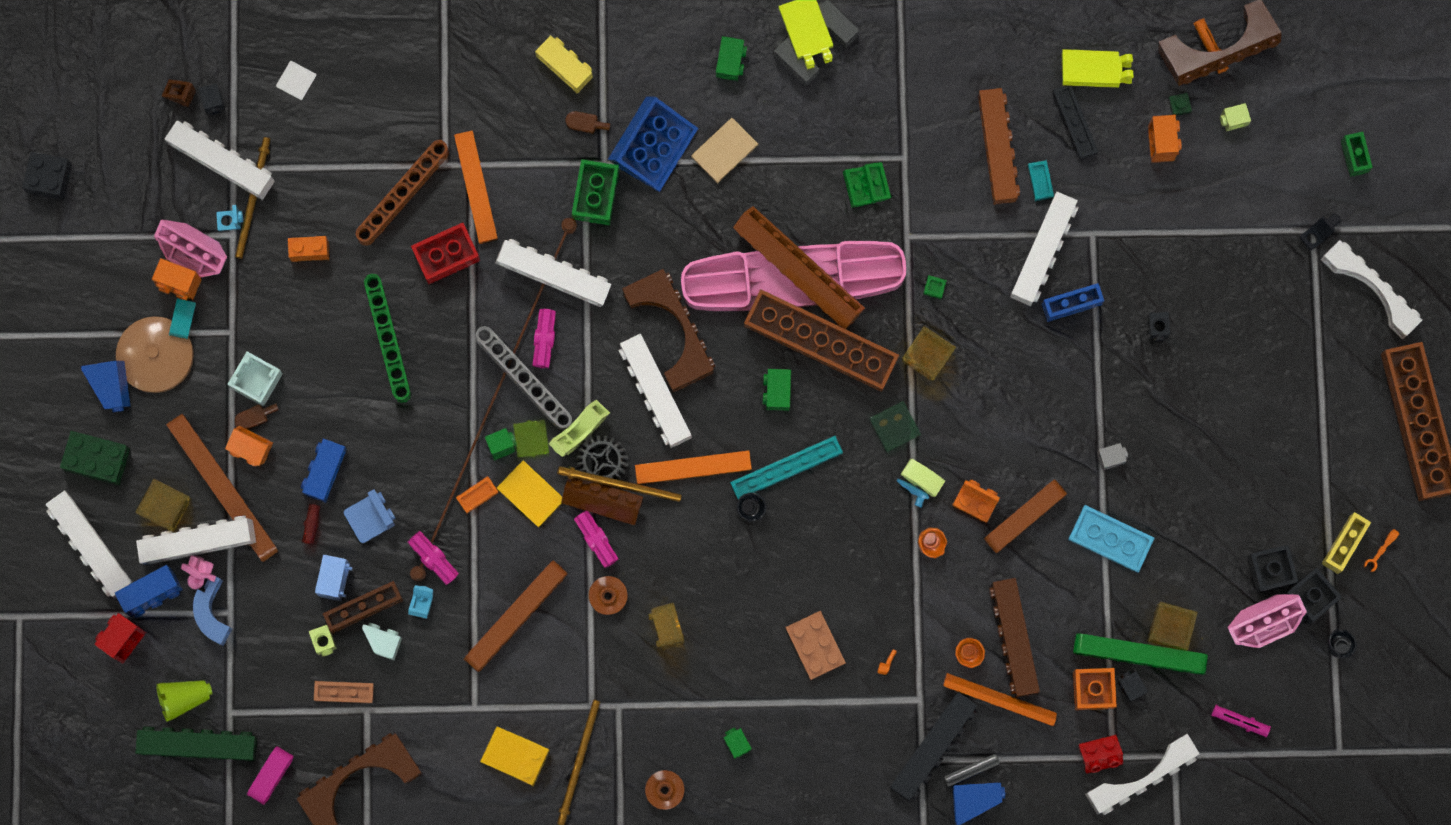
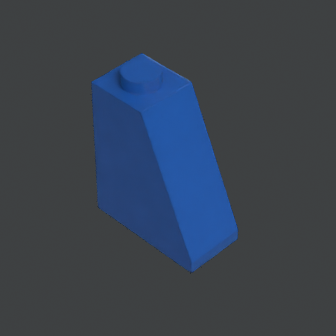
[81,361,130,412]
[952,783,1005,825]

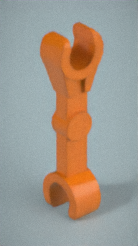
[1363,529,1399,572]

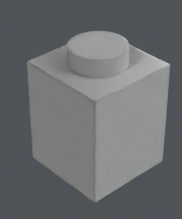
[1097,443,1128,471]

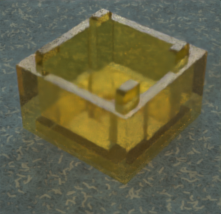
[648,602,684,650]

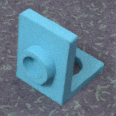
[217,205,243,231]

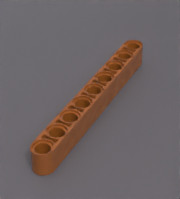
[166,414,278,562]

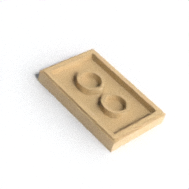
[691,118,758,184]

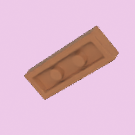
[314,681,374,703]

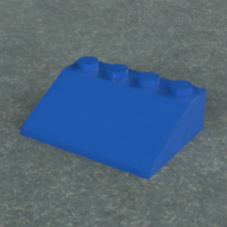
[608,97,698,192]

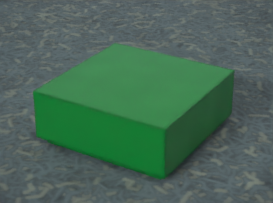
[923,275,947,299]

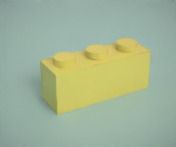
[535,35,593,93]
[1322,512,1371,574]

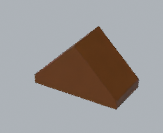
[162,79,196,108]

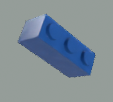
[1042,283,1104,322]
[301,439,347,503]

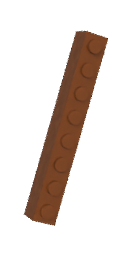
[733,206,865,329]

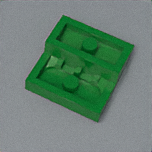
[843,162,891,208]

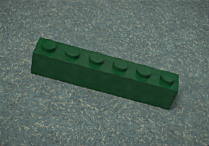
[135,727,257,761]

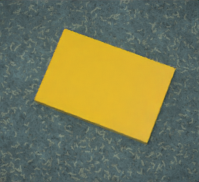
[497,460,562,528]

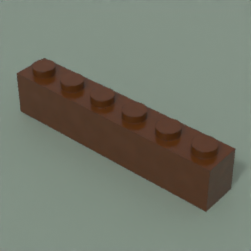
[989,578,1040,698]

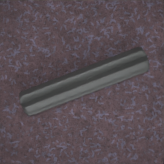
[944,754,1000,787]

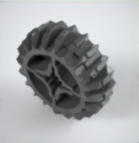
[576,435,628,486]

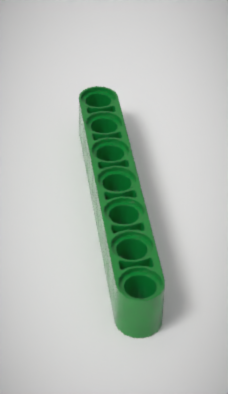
[364,274,411,403]
[1073,634,1208,675]

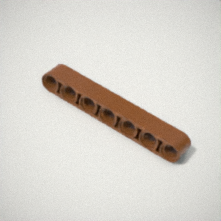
[356,140,449,246]
[464,560,568,672]

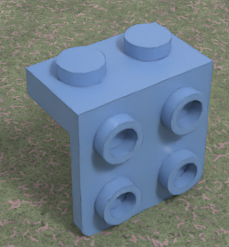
[344,489,395,543]

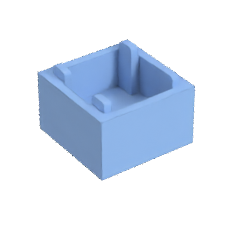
[315,555,353,602]

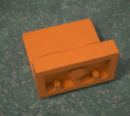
[952,480,1000,523]

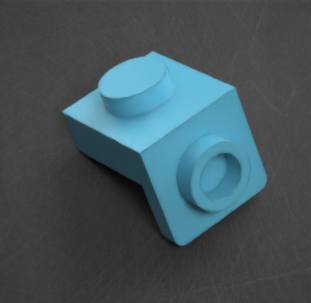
[408,585,433,619]

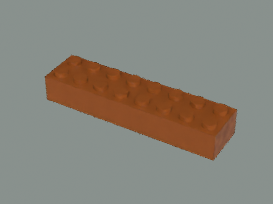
[744,289,899,392]
[1381,342,1451,501]

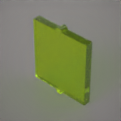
[513,420,549,457]

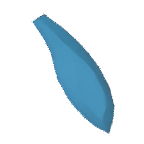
[897,479,929,508]

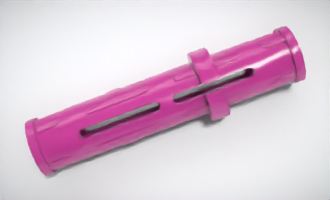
[1211,705,1271,738]

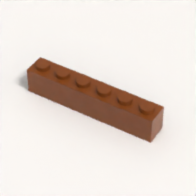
[978,88,1020,205]

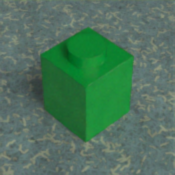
[723,728,752,759]

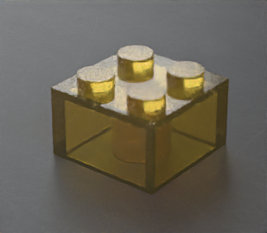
[902,326,956,382]
[135,479,191,533]
[1147,602,1198,651]

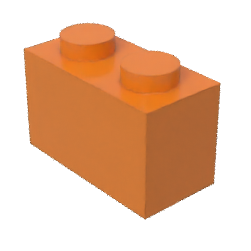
[288,236,329,262]
[225,426,273,466]

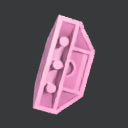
[154,220,227,278]
[1228,594,1307,648]

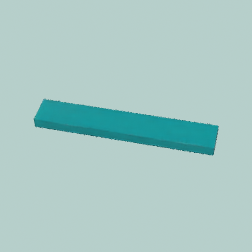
[730,436,843,499]

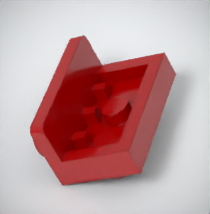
[1079,735,1123,773]

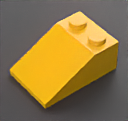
[480,727,550,786]

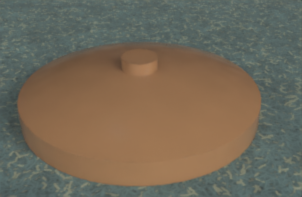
[116,317,194,393]

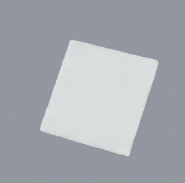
[276,61,316,100]

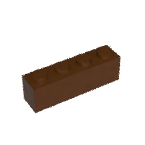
[561,478,643,525]
[323,581,404,633]

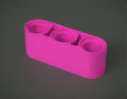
[247,746,294,805]

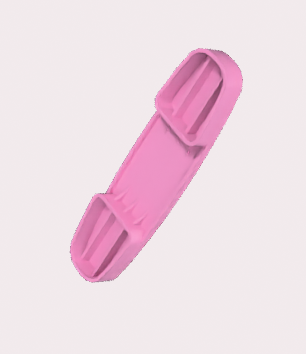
[681,241,906,311]

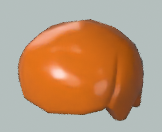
[918,527,947,558]
[955,638,985,668]

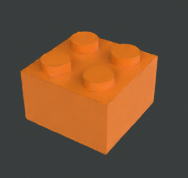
[1148,115,1182,162]
[152,258,202,301]
[1073,668,1117,710]

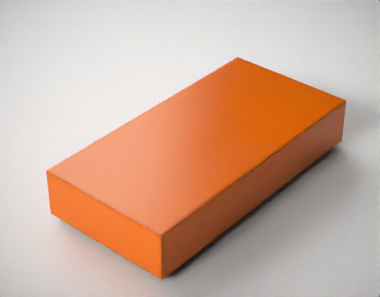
[456,476,499,514]

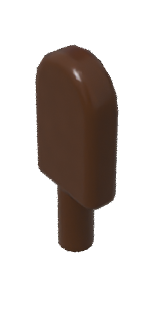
[565,111,611,134]
[234,403,279,430]

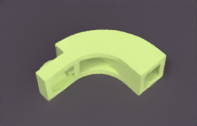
[549,400,610,457]

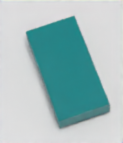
[1028,160,1054,201]
[169,299,196,339]

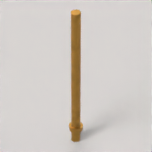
[235,137,271,259]
[557,466,681,502]
[557,700,600,825]

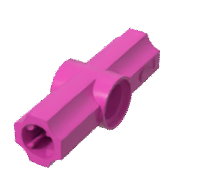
[533,309,556,368]
[574,511,619,568]
[407,531,459,585]

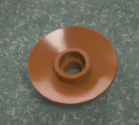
[589,576,627,615]
[645,770,684,810]

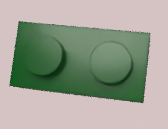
[716,36,747,81]
[1341,132,1373,177]
[763,369,791,411]
[485,428,517,460]

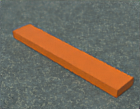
[454,130,498,244]
[635,451,752,485]
[943,673,1057,726]

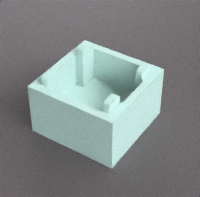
[227,352,283,407]

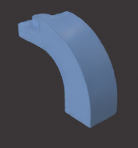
[193,577,232,646]

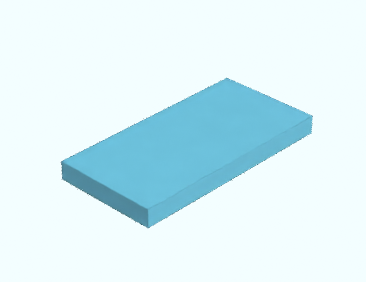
[1068,505,1154,573]

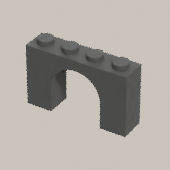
[774,0,859,87]

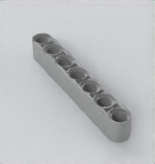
[475,326,572,430]

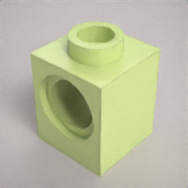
[1220,103,1251,131]
[309,625,337,657]

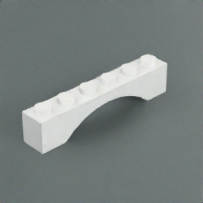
[1321,240,1422,340]
[1085,734,1199,815]

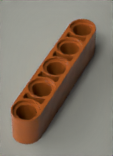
[984,479,1067,554]

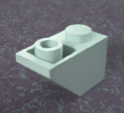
[362,623,402,660]

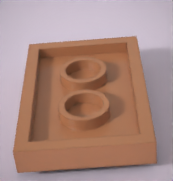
[785,611,846,680]

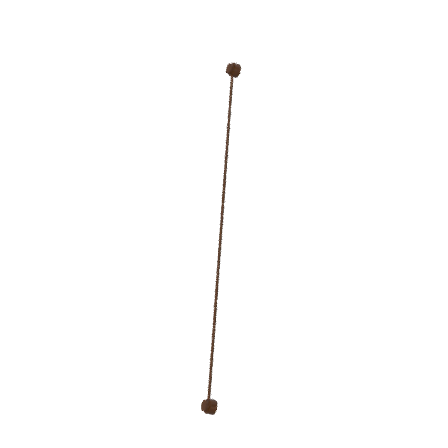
[410,218,577,582]

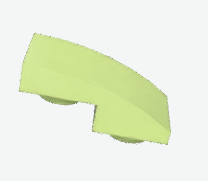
[901,459,945,497]

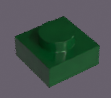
[1168,93,1192,116]

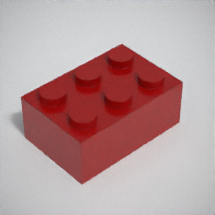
[411,223,480,285]
[94,613,147,664]

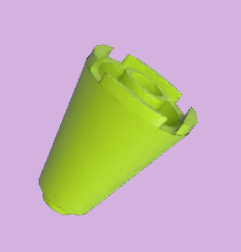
[156,681,212,722]

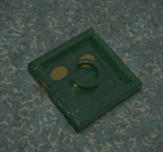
[869,401,921,452]

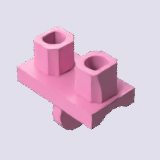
[181,555,216,589]

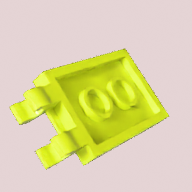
[779,0,833,70]
[1062,49,1134,88]

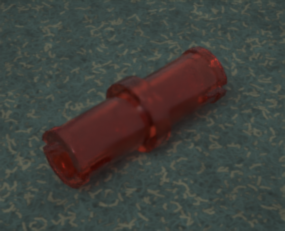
[301,504,321,545]

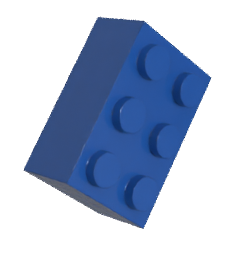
[115,565,183,618]

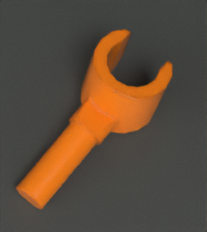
[878,649,897,675]

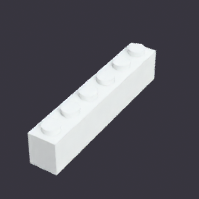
[165,121,275,200]
[1010,192,1079,306]
[495,239,611,307]
[618,334,691,448]
[46,490,133,599]
[136,516,256,565]

